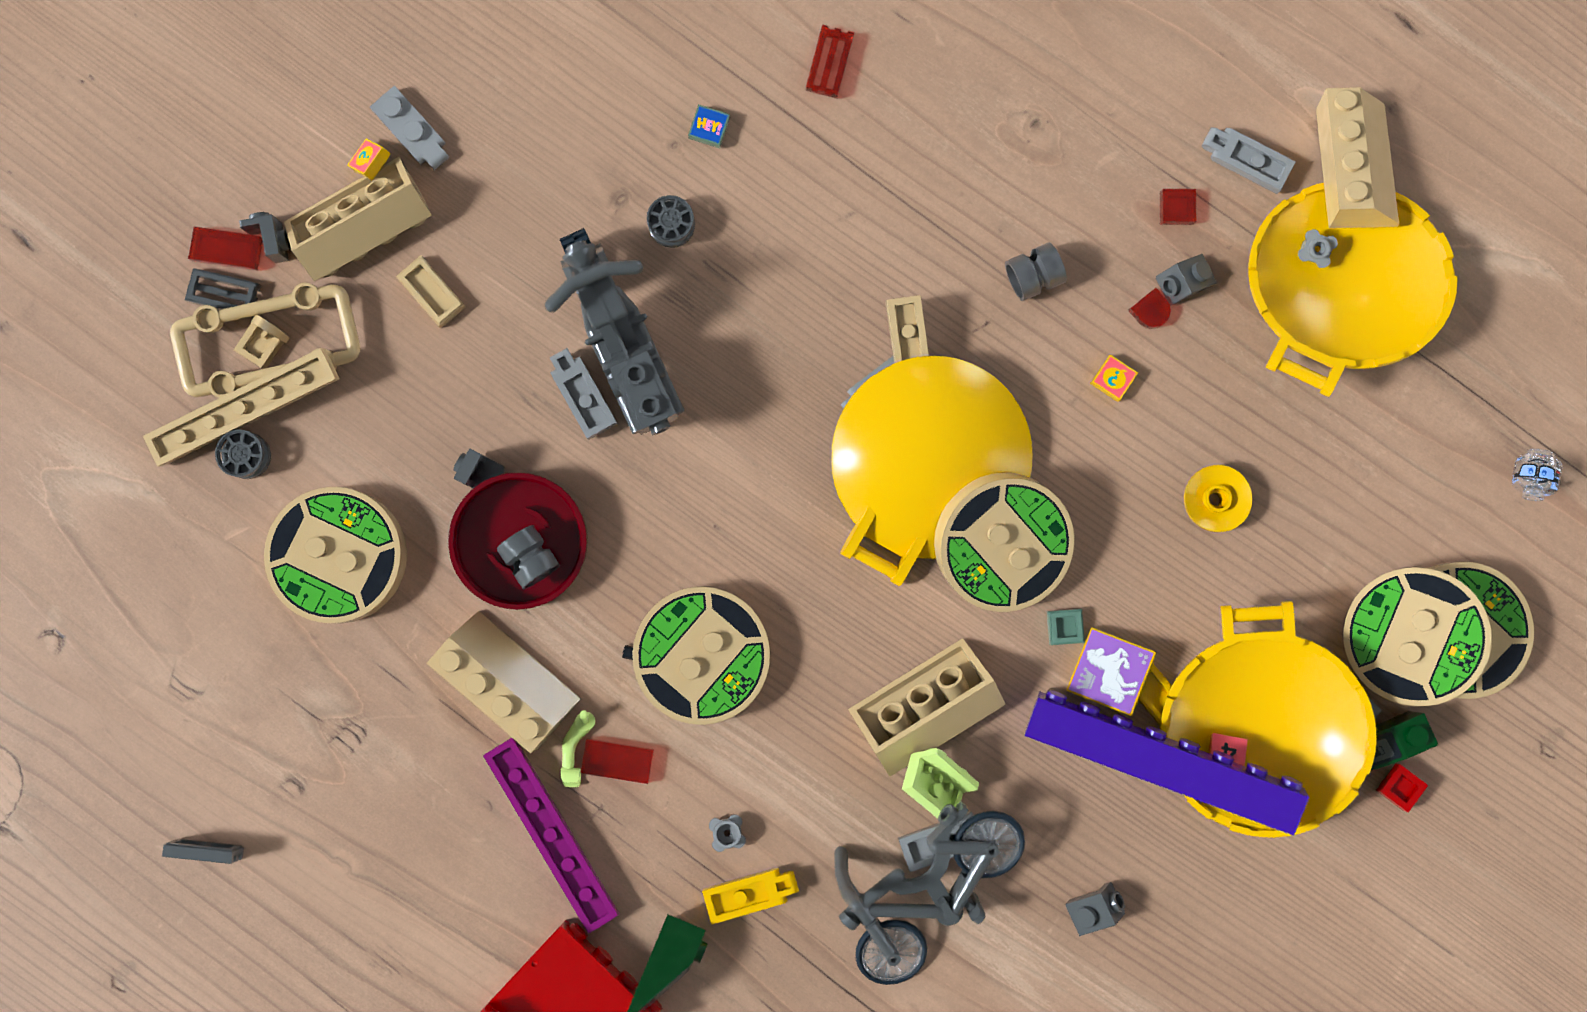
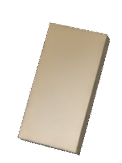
[396,255,466,328]

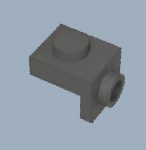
[239,212,291,263]
[1156,253,1217,305]
[453,448,506,488]
[1065,882,1125,936]

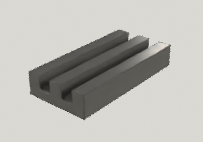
[185,268,261,317]
[162,839,244,864]

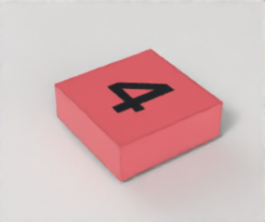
[1209,733,1248,766]

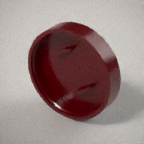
[448,473,588,610]

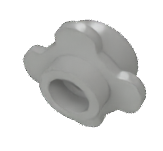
[1298,229,1338,268]
[709,814,746,852]

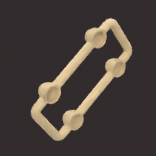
[170,282,360,398]

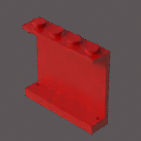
[480,920,663,1012]

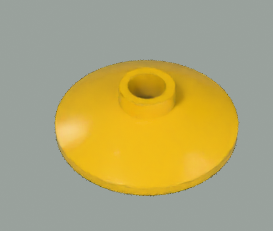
[1184,465,1252,532]

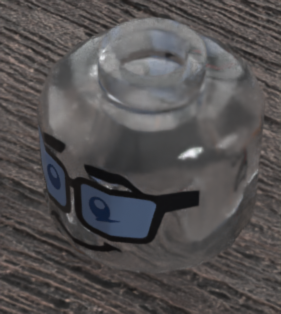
[1512,449,1563,501]

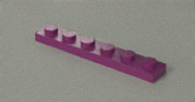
[483,738,619,934]

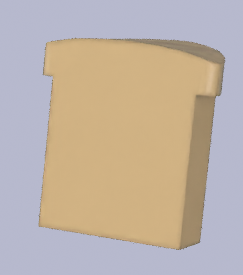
[234,315,290,369]

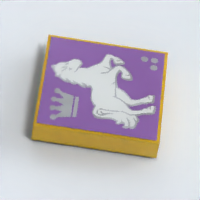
[1066,627,1157,717]

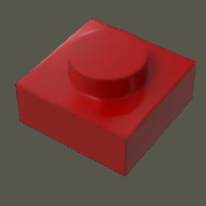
[1376,763,1428,813]

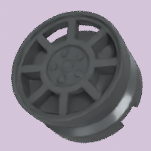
[647,195,695,248]
[215,429,271,479]

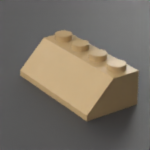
[1316,87,1399,228]
[284,157,432,282]
[426,611,581,754]
[848,638,1006,777]

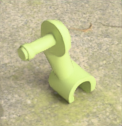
[561,710,595,787]

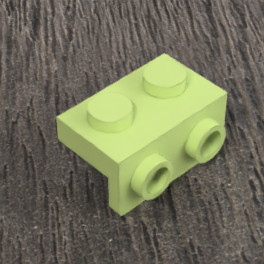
[902,748,979,818]

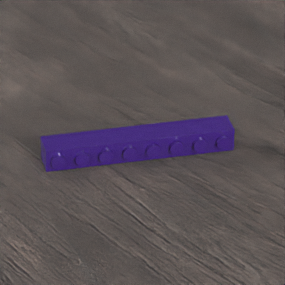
[1024,690,1309,836]

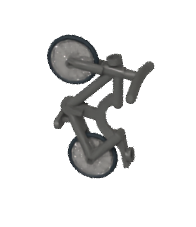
[834,801,1025,985]

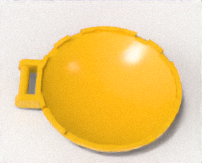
[1248,183,1458,397]
[831,356,1033,586]
[1160,601,1376,838]

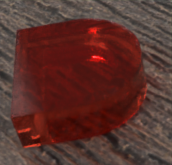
[1128,288,1171,329]

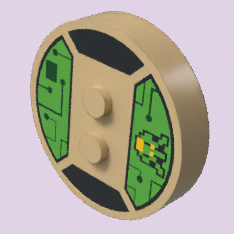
[934,473,1075,612]
[264,487,407,623]
[1428,562,1534,699]
[1343,567,1492,706]
[633,587,770,725]

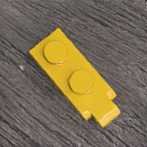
[702,868,799,925]

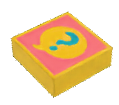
[347,139,391,181]
[1090,355,1138,402]

